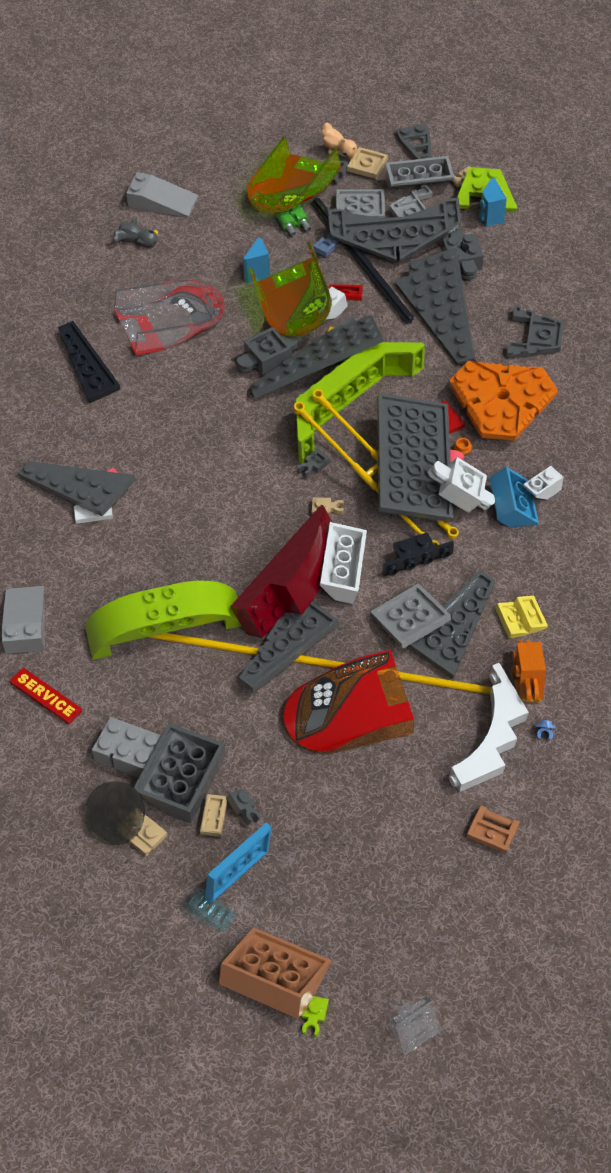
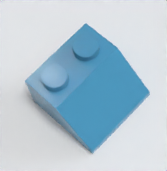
[479,178,507,227]

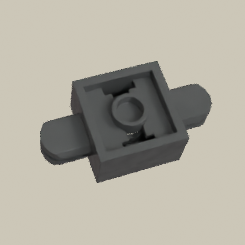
[442,228,484,280]
[237,327,298,376]

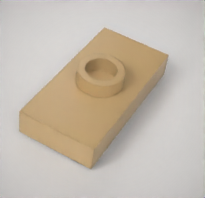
[200,794,228,837]

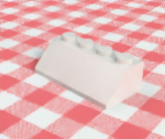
[320,522,367,604]

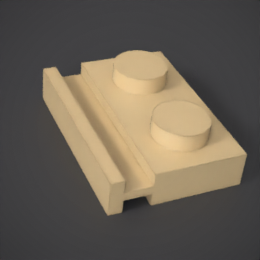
[115,808,168,856]

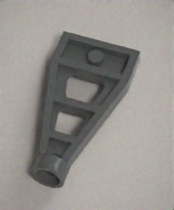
[396,124,431,160]

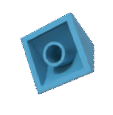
[243,237,270,283]

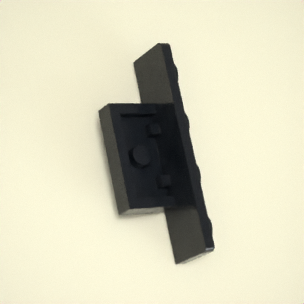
[382,532,454,576]

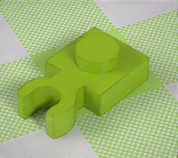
[302,996,329,1037]

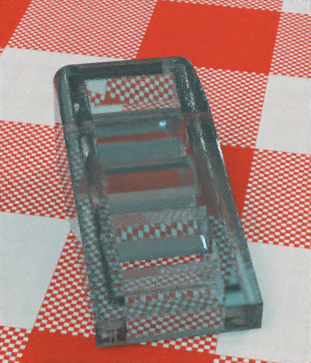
[188,888,237,933]

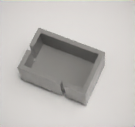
[92,717,162,778]

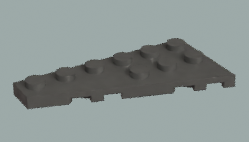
[407,570,495,679]
[239,601,339,693]

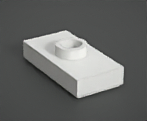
[74,505,113,524]

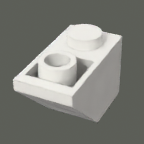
[315,287,347,319]
[523,466,563,500]

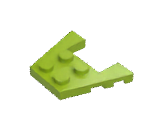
[457,167,517,212]

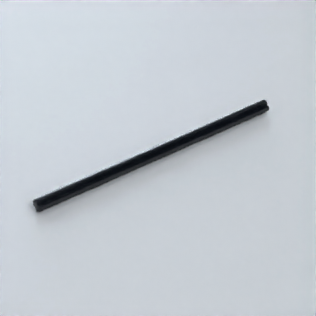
[312,197,414,323]

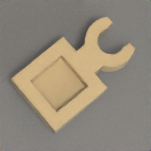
[312,497,344,516]

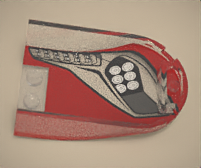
[114,280,225,355]

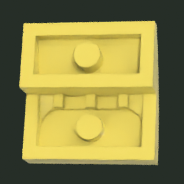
[495,596,548,639]

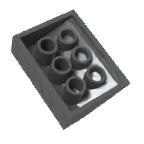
[133,723,226,823]

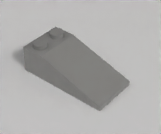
[126,172,198,218]
[2,586,45,654]

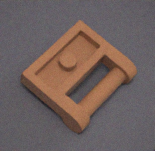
[467,805,521,854]

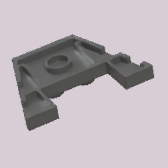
[507,305,564,358]

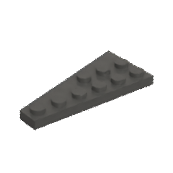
[18,461,136,516]

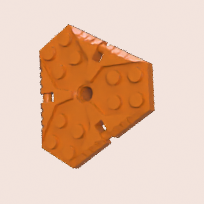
[449,361,558,441]

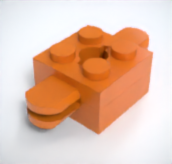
[511,640,546,703]

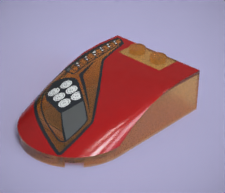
[284,649,414,754]

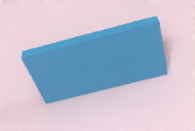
[205,823,272,903]

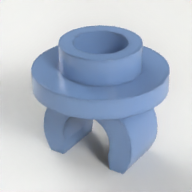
[535,720,556,740]

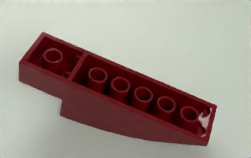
[230,505,333,638]

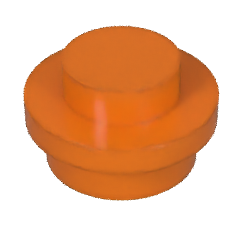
[454,438,472,455]

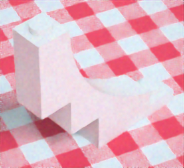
[449,663,529,792]

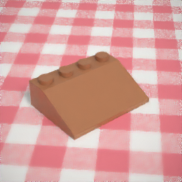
[219,927,331,1019]

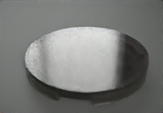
[85,781,145,845]

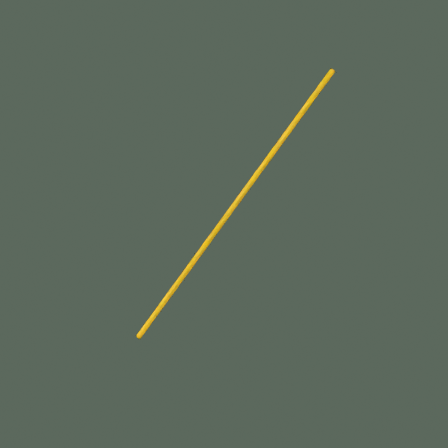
[149,633,541,703]

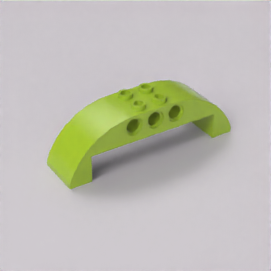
[85,581,241,660]

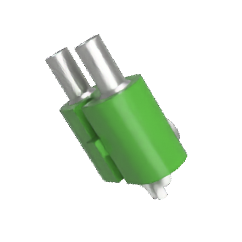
[276,204,311,236]

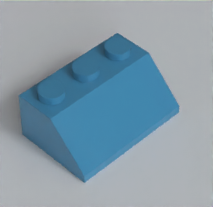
[489,466,539,527]

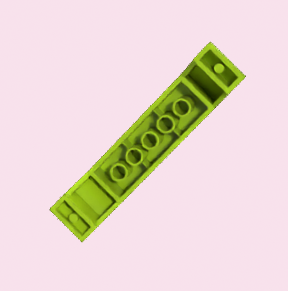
[296,342,425,464]

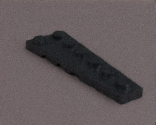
[58,321,120,403]

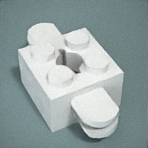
[428,457,495,513]

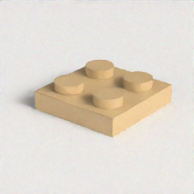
[347,147,388,179]

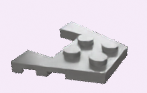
[389,184,432,217]

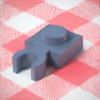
[313,233,339,257]

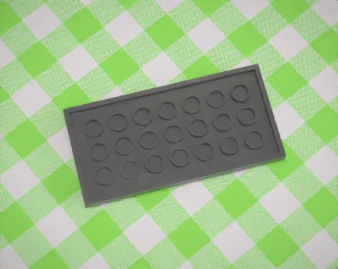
[377,393,453,522]

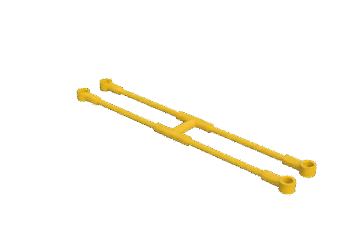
[293,389,459,546]

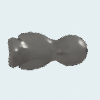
[113,218,158,247]

